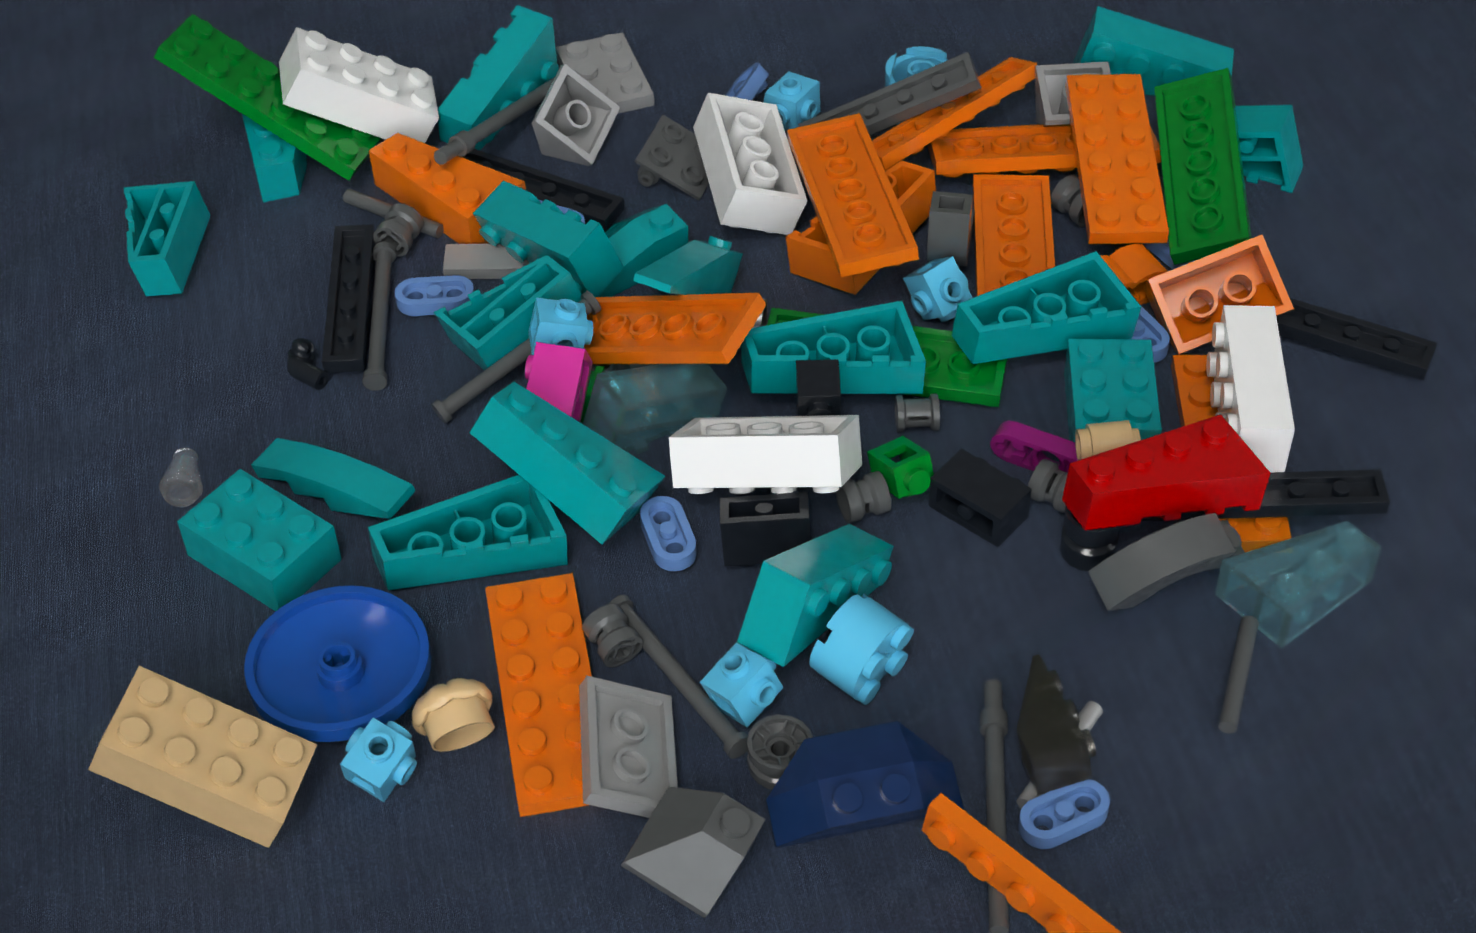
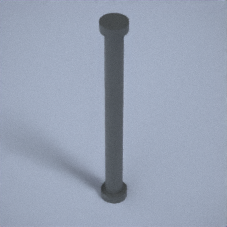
[362,242,396,390]
[431,291,602,424]
[609,595,748,759]

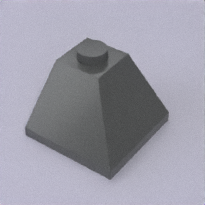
[621,787,766,919]

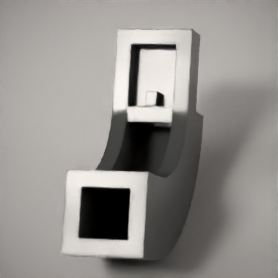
[927,191,974,267]
[1088,513,1248,611]

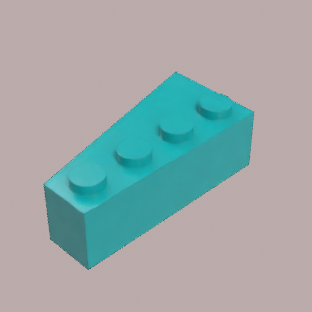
[437,5,559,150]
[1073,6,1234,96]
[473,180,624,297]
[952,251,1141,364]
[741,301,926,394]
[469,382,666,544]
[368,475,568,590]
[737,524,894,667]

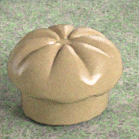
[412,678,495,752]

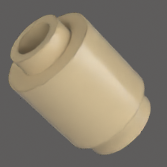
[1075,420,1141,460]

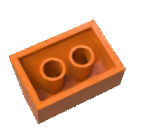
[1144,234,1294,355]

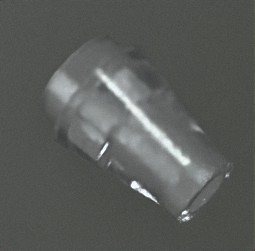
[159,448,203,507]

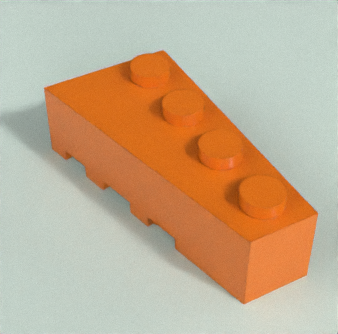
[369,133,526,244]
[785,161,936,295]

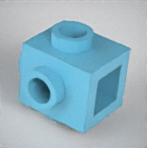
[764,71,820,131]
[903,256,973,322]
[528,298,593,355]
[700,642,784,727]
[340,718,417,802]

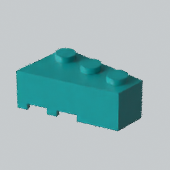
[1235,105,1304,193]
[433,255,582,370]

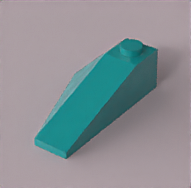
[598,204,688,297]
[633,235,743,295]

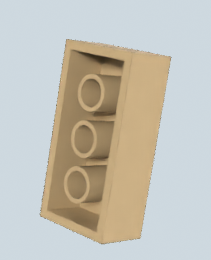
[88,666,317,848]

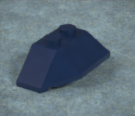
[765,721,964,848]

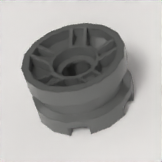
[747,714,813,790]

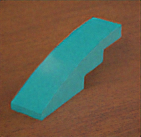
[251,438,416,519]

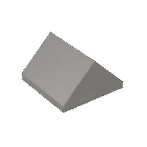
[1035,62,1111,125]
[532,64,621,166]

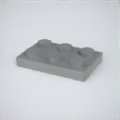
[556,32,654,114]
[579,676,678,818]

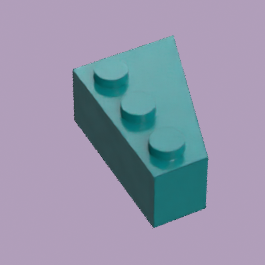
[242,114,307,202]
[124,181,211,296]

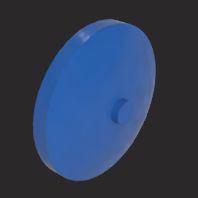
[244,586,432,742]

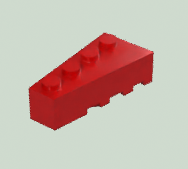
[1062,414,1271,530]

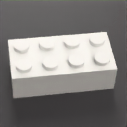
[279,27,439,143]
[693,93,807,235]
[1206,305,1295,473]
[669,415,862,494]

